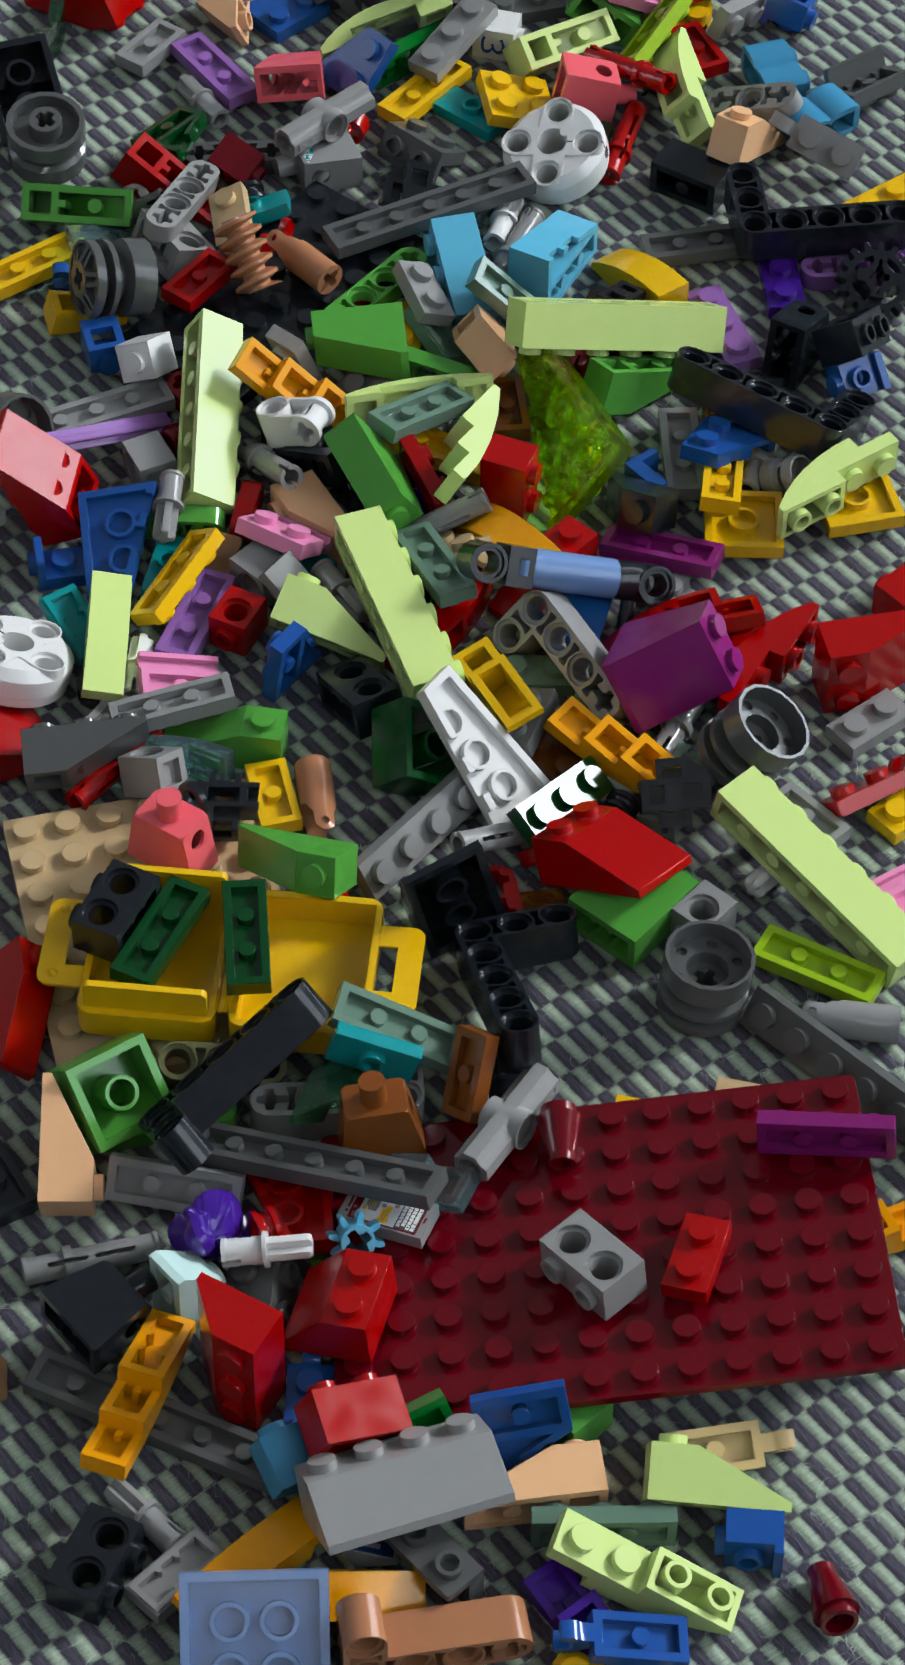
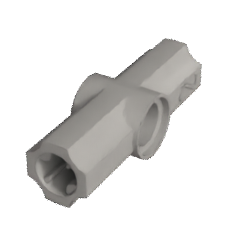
[274,81,375,159]
[454,1063,560,1184]

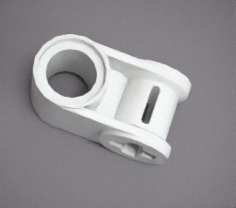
[255,396,336,448]

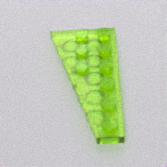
[517,349,634,530]

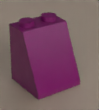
[601,599,744,734]

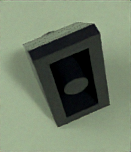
[604,472,680,536]

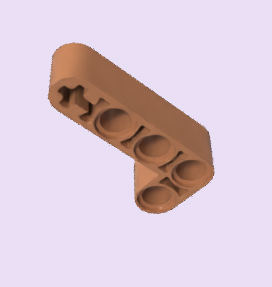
[335,1593,534,1665]

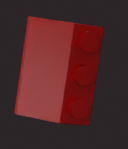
[196,1272,286,1432]

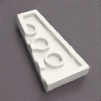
[416,665,551,839]

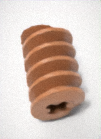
[214,210,283,294]

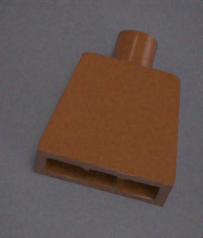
[337,1070,427,1159]

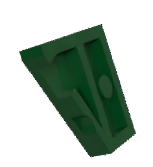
[130,106,208,162]

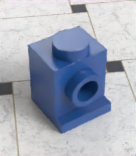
[759,0,819,33]
[79,314,125,375]
[825,351,891,399]
[714,1507,785,1578]

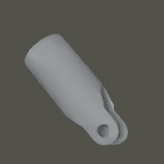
[802,1000,902,1045]

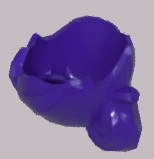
[167,1189,251,1260]

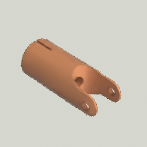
[267,229,343,295]
[294,754,337,838]

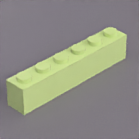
[505,296,728,358]
[176,308,244,515]
[334,505,465,700]
[710,765,905,989]

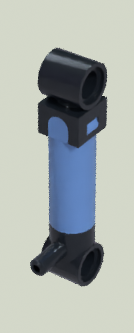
[456,539,676,630]

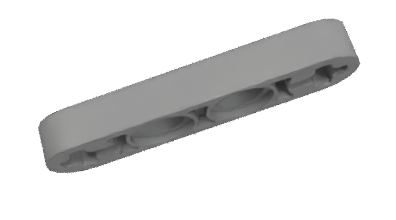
[142,160,220,243]

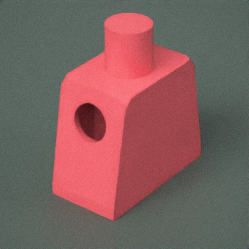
[253,51,325,103]
[551,52,637,122]
[127,787,218,870]

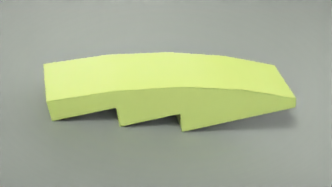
[434,384,500,505]
[81,570,132,702]

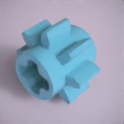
[325,1209,385,1256]

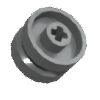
[6,92,87,184]

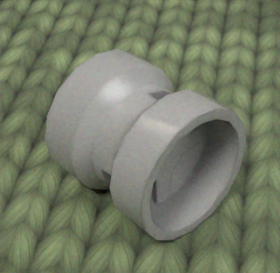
[759,454,810,496]

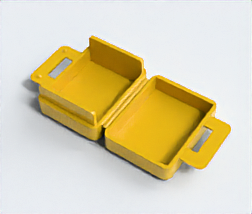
[36,862,426,1055]

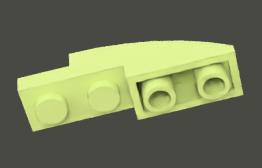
[653,27,715,148]
[776,431,899,540]
[545,1508,744,1635]

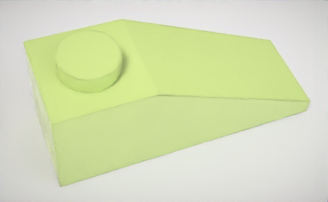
[502,7,620,76]
[269,572,386,671]
[642,1433,792,1515]

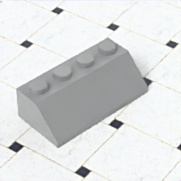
[294,1413,516,1556]

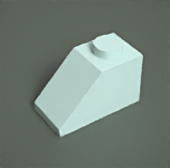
[149,1250,226,1327]

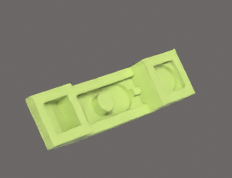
[320,0,453,60]
[344,373,494,422]

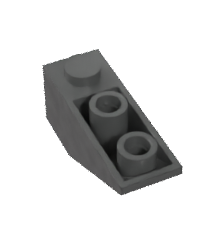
[20,713,150,792]

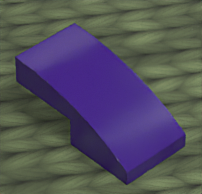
[518,1559,609,1655]

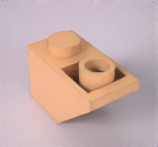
[198,0,253,46]
[452,304,517,381]

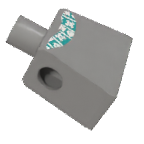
[272,130,363,189]

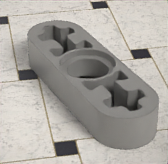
[706,82,803,120]

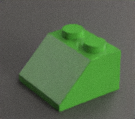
[49,1032,169,1153]

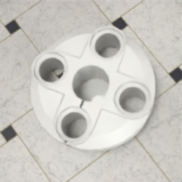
[501,97,609,205]
[0,615,74,708]

